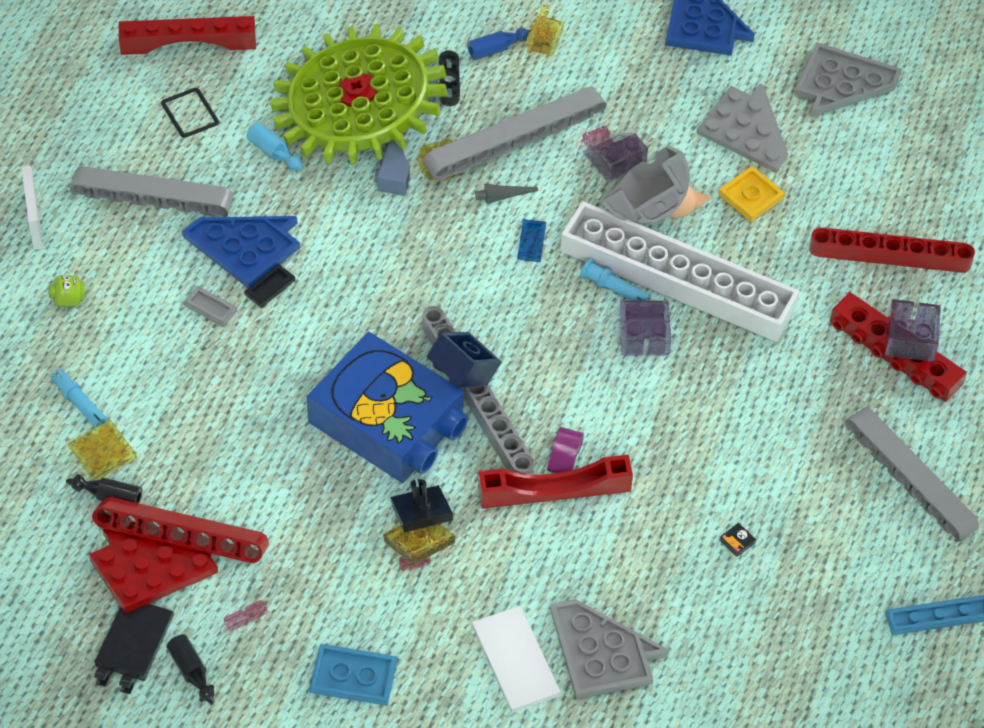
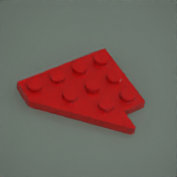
[89,529,218,614]

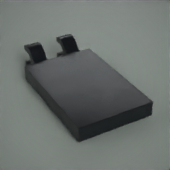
[94,604,174,694]

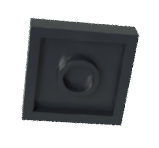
[390,479,453,533]

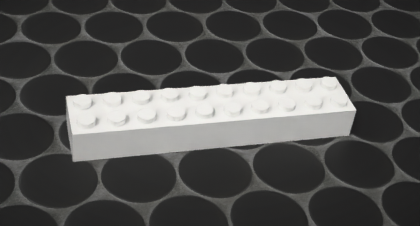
[560,201,800,342]

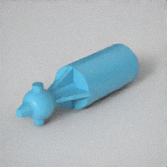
[246,122,303,172]

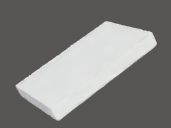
[22,166,43,250]

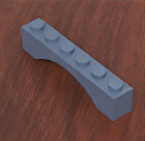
[374,80,437,196]

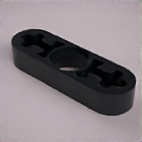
[439,50,460,106]

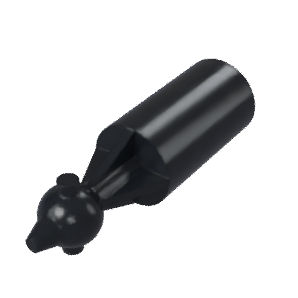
[66,474,143,503]
[166,634,215,705]

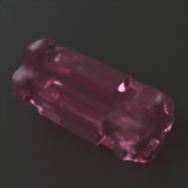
[582,126,610,147]
[399,551,431,572]

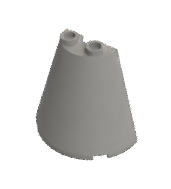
[602,145,690,224]

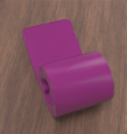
[547,427,584,473]

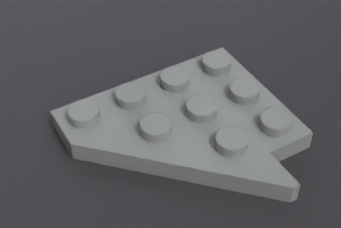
[795,42,902,117]
[697,83,788,173]
[550,599,668,700]

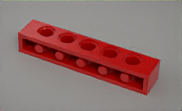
[830,292,967,402]

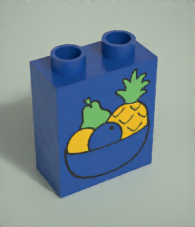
[307,331,468,484]

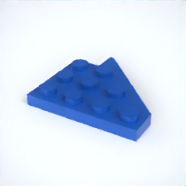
[665,0,755,56]
[182,216,300,288]

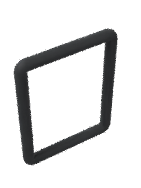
[161,87,220,138]

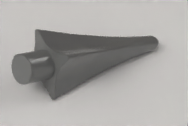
[475,184,538,204]

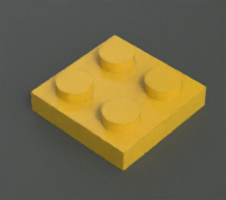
[718,166,785,223]

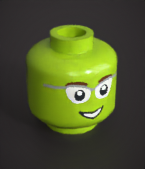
[48,275,85,307]

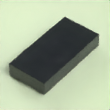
[244,264,296,308]

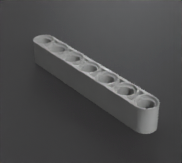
[70,166,233,217]
[845,407,979,542]

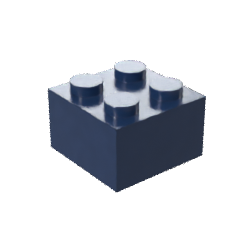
[426,332,502,388]

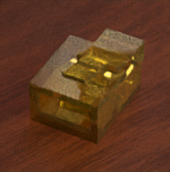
[527,5,564,57]

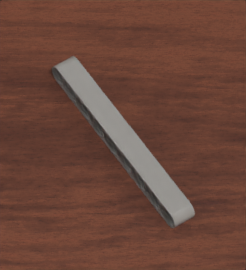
[423,86,607,180]
[422,306,534,474]

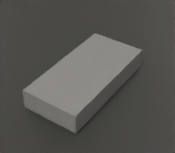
[184,286,237,327]

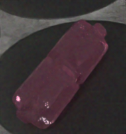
[224,600,268,631]

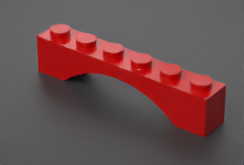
[119,16,256,55]
[478,454,633,509]

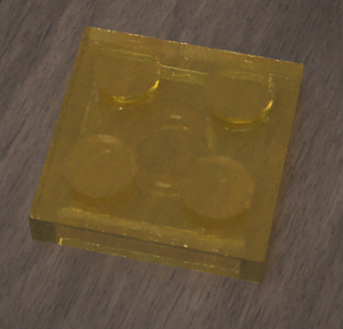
[68,420,137,481]
[383,524,455,565]

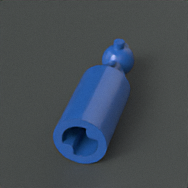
[467,28,533,60]

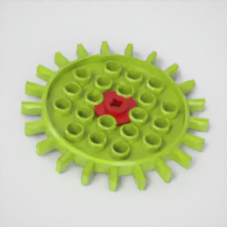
[270,24,447,165]

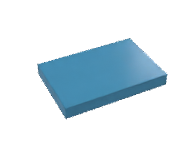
[309,644,398,706]

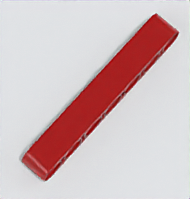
[809,227,975,273]
[92,497,269,563]

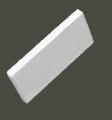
[472,606,561,713]

